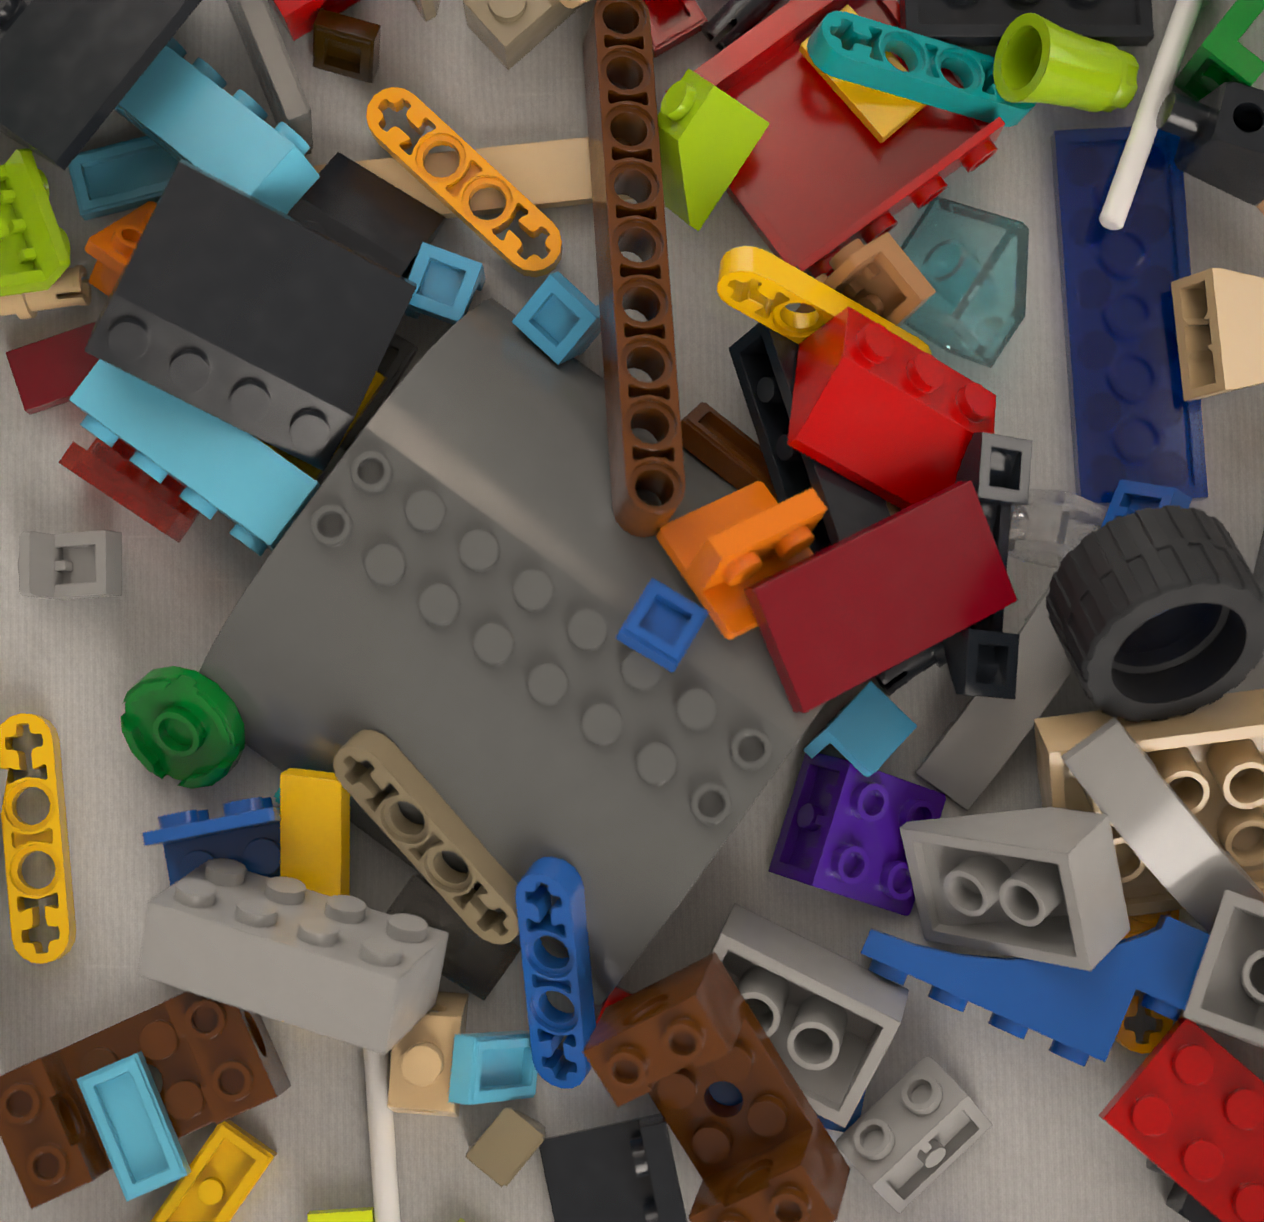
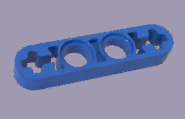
[515,857,596,1089]

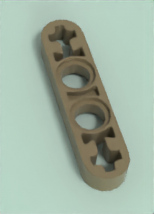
[333,730,519,944]

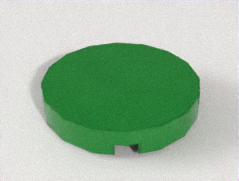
[120,666,245,789]

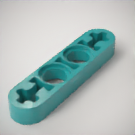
[807,11,1036,127]

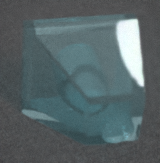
[901,197,1029,368]

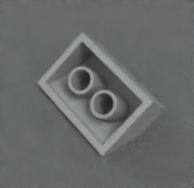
[709,903,909,1128]

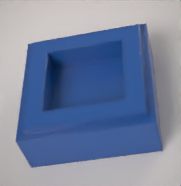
[615,577,709,673]

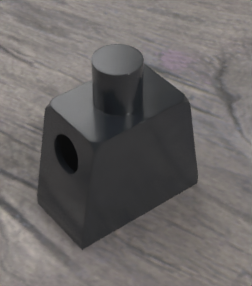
[1156,82,1264,205]

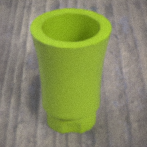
[993,13,1139,113]

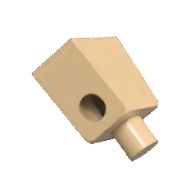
[1171,268,1264,401]
[388,991,469,1117]

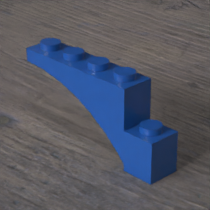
[861,915,1210,1067]

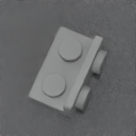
[836,1056,993,1214]

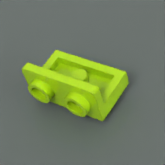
[0,148,70,297]

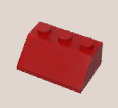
[787,306,996,510]

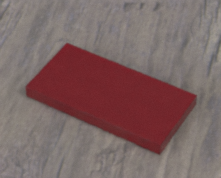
[744,480,1018,713]

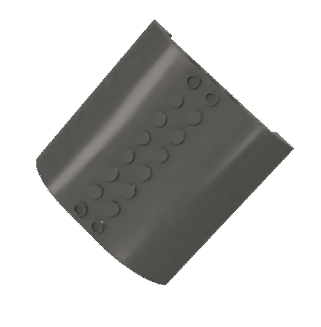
[199,298,826,1006]

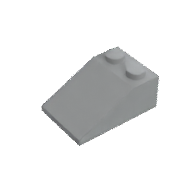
[900,807,1130,971]

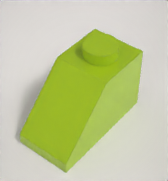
[658,68,770,231]

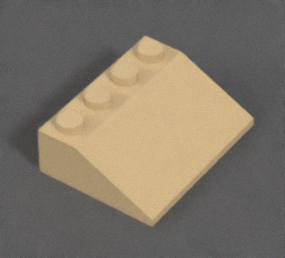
[1034,689,1264,916]

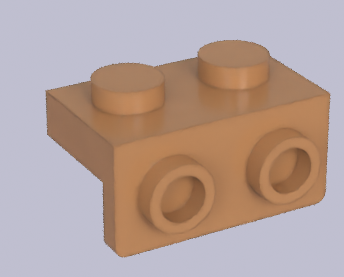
[795,232,936,327]

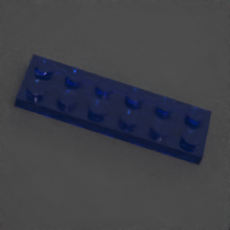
[1050,126,1208,507]

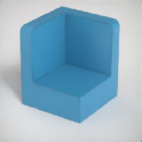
[405,242,486,325]
[512,271,601,365]
[803,681,917,777]

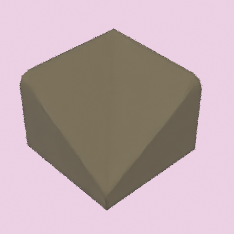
[465,1107,546,1187]

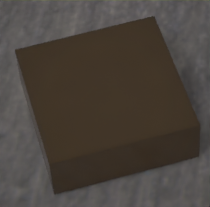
[313,8,381,83]

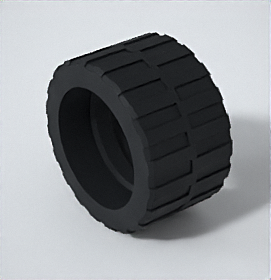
[1046,505,1264,722]

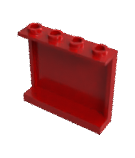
[665,0,1005,278]

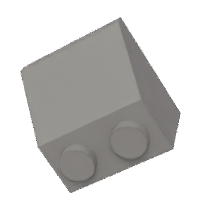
[1183,890,1264,1048]

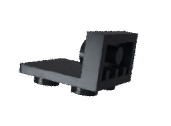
[539,1113,687,1222]

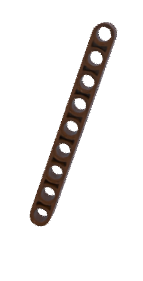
[582,0,686,538]

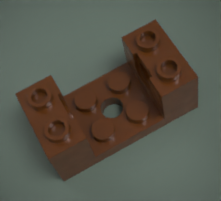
[583,952,850,1222]
[0,991,291,1209]

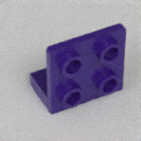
[768,753,946,916]

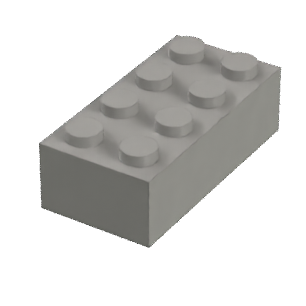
[138,858,449,1055]

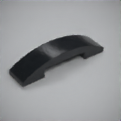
[943,432,1032,700]

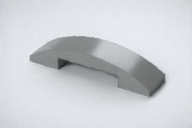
[915,586,1073,810]
[1061,717,1264,934]

